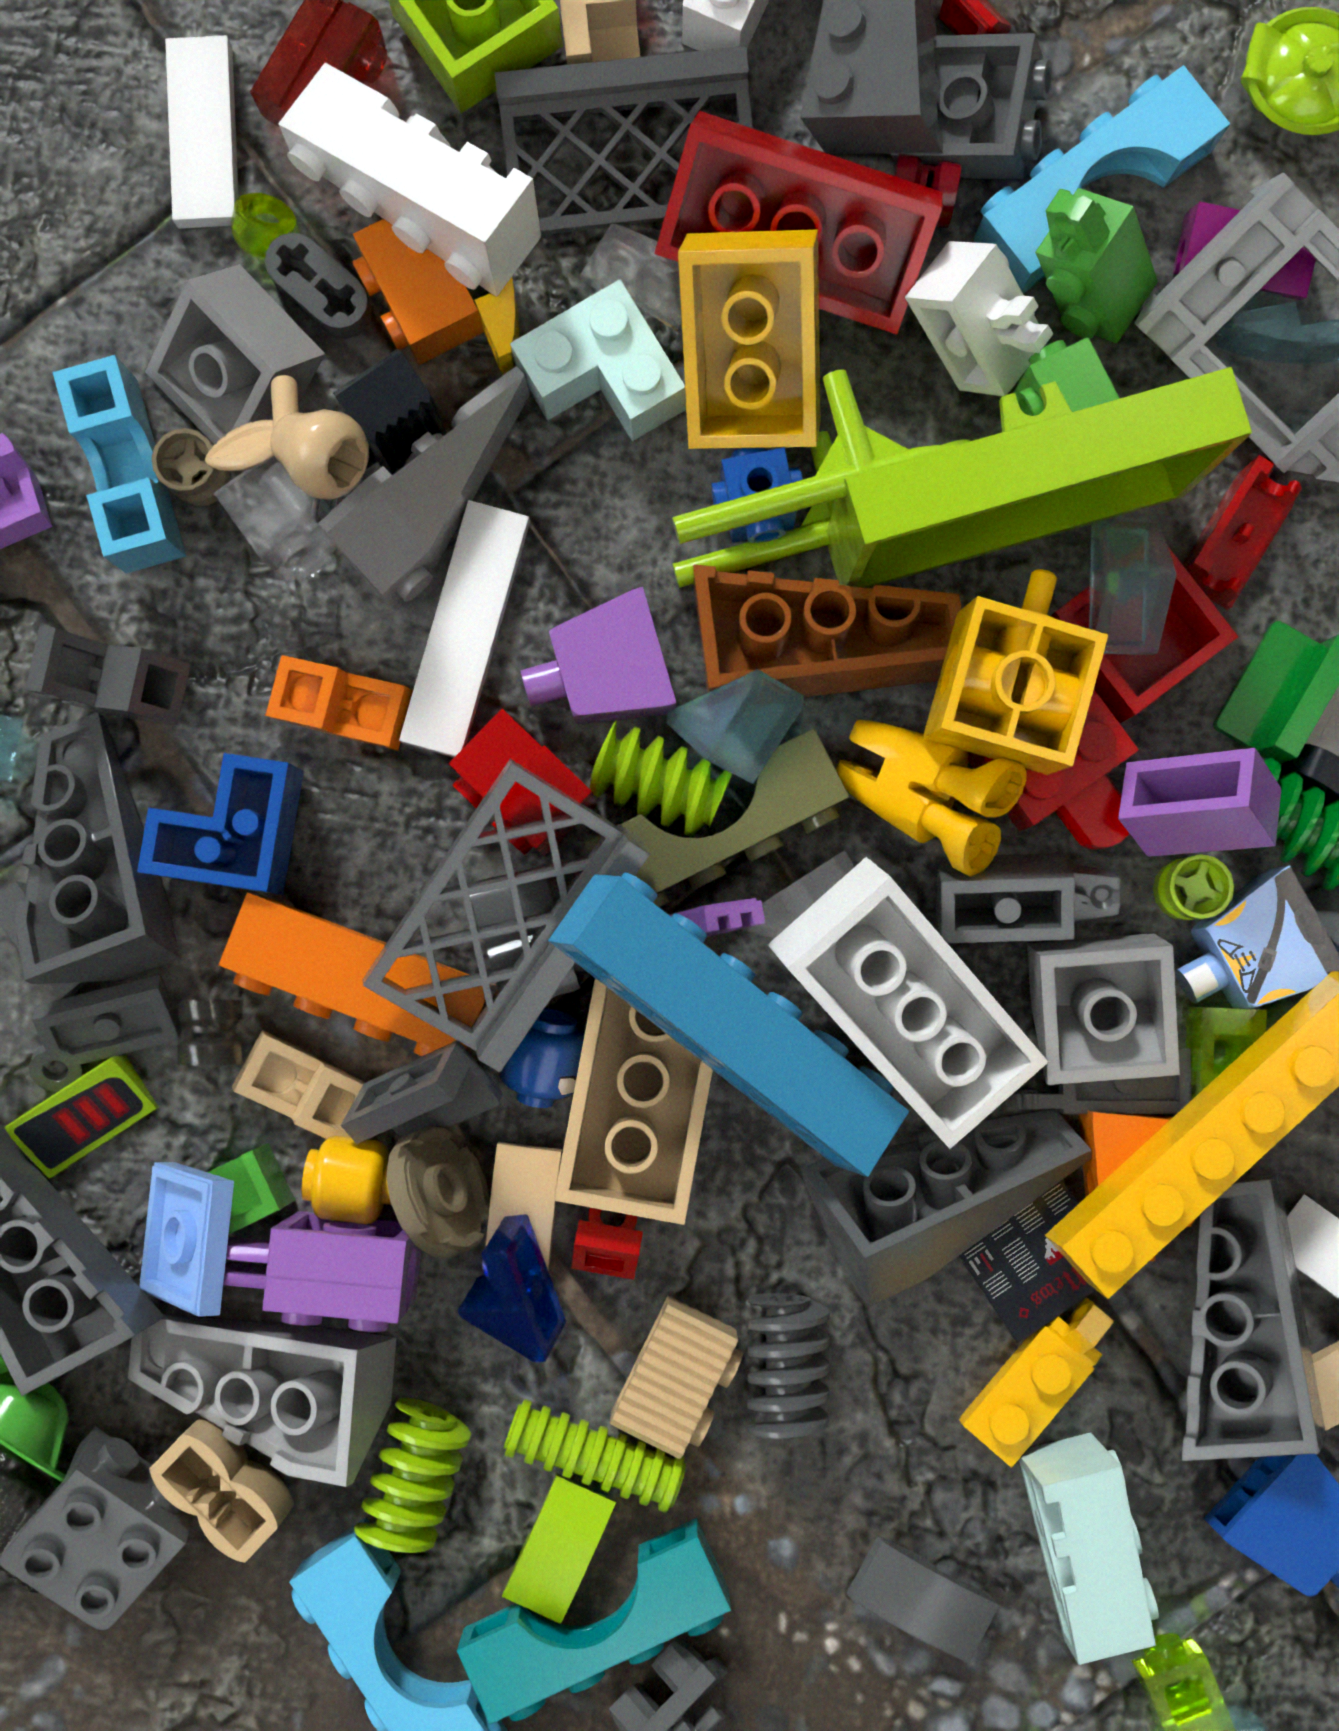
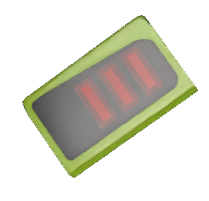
[4,1055,159,1179]

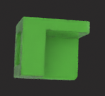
[208,1143,295,1234]

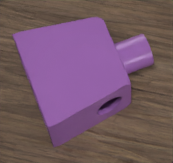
[520,587,677,724]

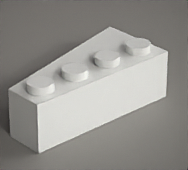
[278,63,541,297]

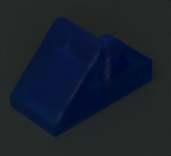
[458,1214,566,1363]

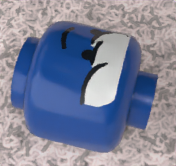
[499,1008,585,1108]

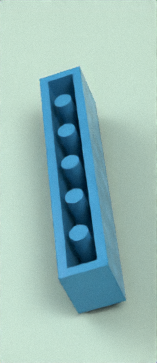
[548,872,909,1177]

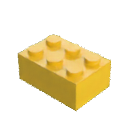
[678,229,821,449]

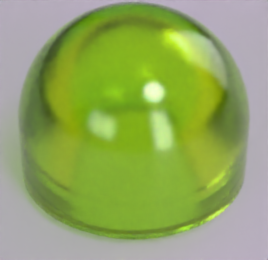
[231,193,296,258]

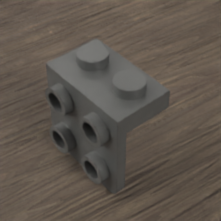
[0,1426,194,1630]

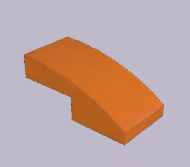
[265,655,413,751]

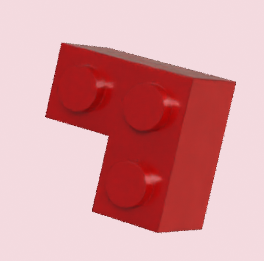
[448,709,597,857]

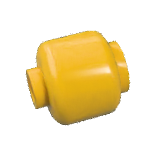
[301,1136,391,1224]

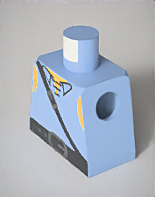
[1175,865,1339,1009]

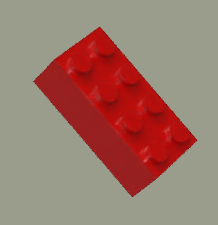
[654,111,943,335]

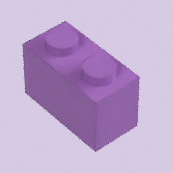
[1118,748,1281,857]

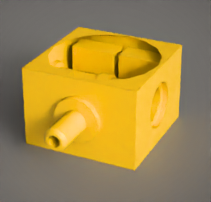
[923,569,1108,775]

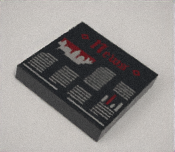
[958,1180,1096,1343]

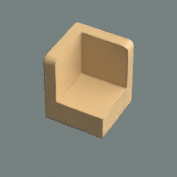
[560,0,640,65]

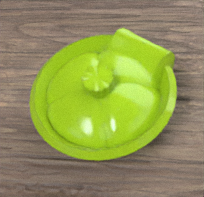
[1240,7,1339,135]

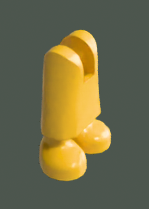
[836,719,1027,877]

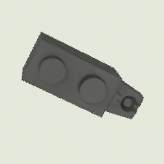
[935,853,1120,943]

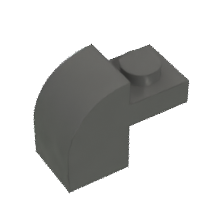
[25,626,191,725]

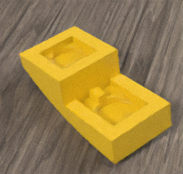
[474,277,519,376]

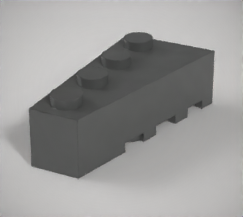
[0,1126,165,1396]

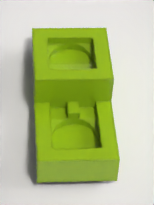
[502,1473,616,1624]

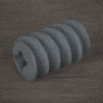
[747,1293,830,1439]

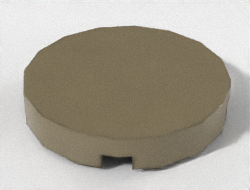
[386,1125,490,1258]

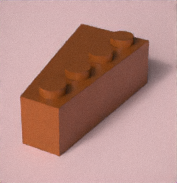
[693,564,962,709]

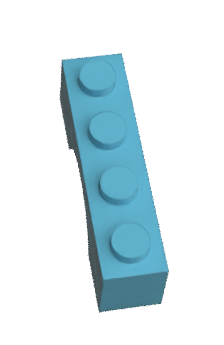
[974,65,1230,294]
[289,1517,508,1731]

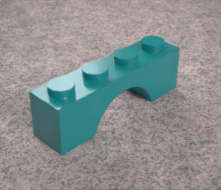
[457,1517,731,1725]

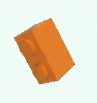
[352,219,484,365]

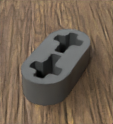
[265,233,372,339]

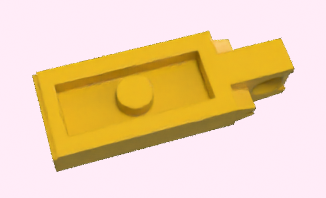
[959,1298,1114,1468]

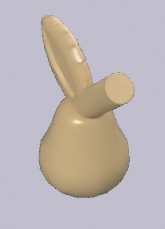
[205,375,369,500]

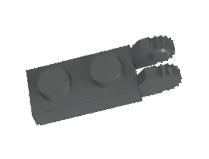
[1008,1048,1191,1114]

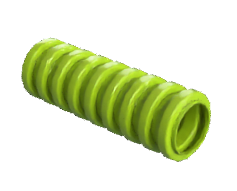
[503,1399,686,1513]

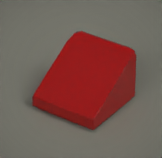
[939,0,1012,35]

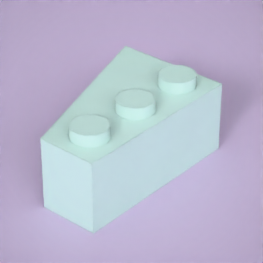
[1019,1432,1159,1665]

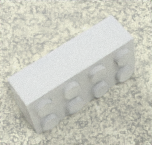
[767,857,1048,1149]

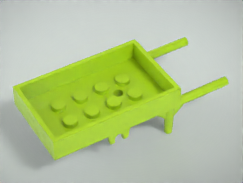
[672,367,1252,588]

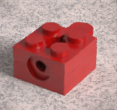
[967,689,1139,850]

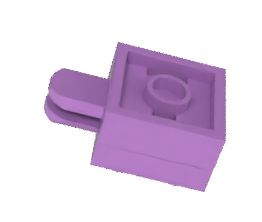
[223,1211,421,1332]

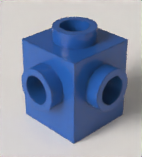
[711,447,803,543]

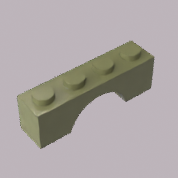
[583,728,849,908]

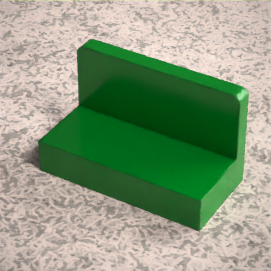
[1213,621,1339,764]

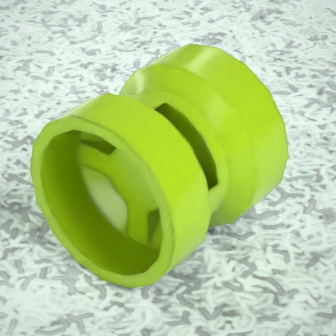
[1153,854,1234,921]

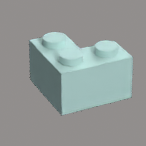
[510,279,686,441]

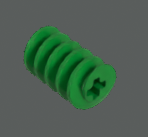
[1260,758,1339,891]

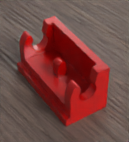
[1182,455,1302,610]

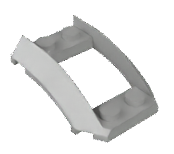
[1135,173,1339,482]

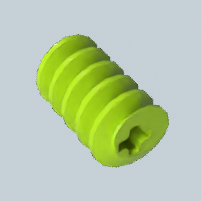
[590,719,735,838]
[354,1397,471,1553]

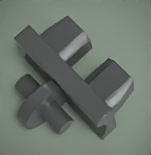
[608,1638,730,1731]

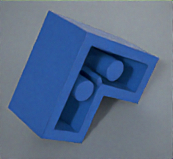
[137,753,304,895]

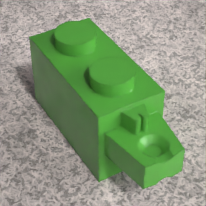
[1035,188,1158,344]

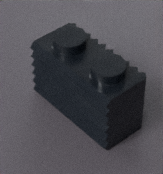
[333,349,447,475]

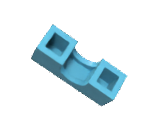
[53,355,186,573]

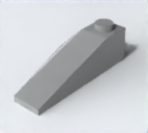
[128,1314,396,1487]

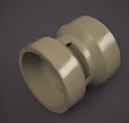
[151,428,230,507]

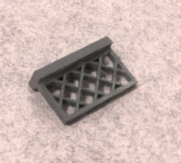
[495,46,753,235]
[363,759,650,1072]

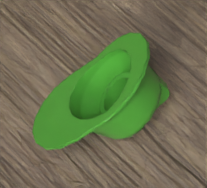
[0,1370,69,1482]

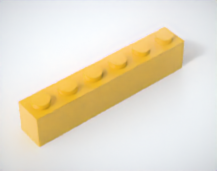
[1045,971,1339,1299]

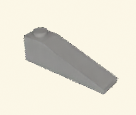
[318,366,530,607]

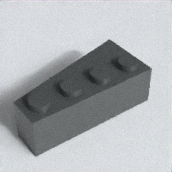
[800,0,943,154]
[1182,1173,1326,1461]

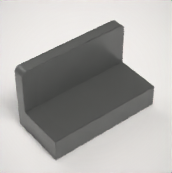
[340,1040,503,1144]

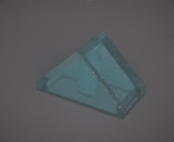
[1089,521,1177,655]
[667,669,804,784]

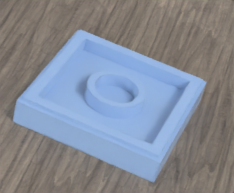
[139,1162,234,1316]

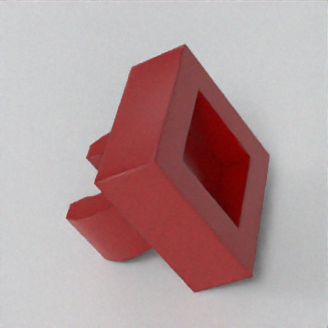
[571,1208,643,1280]

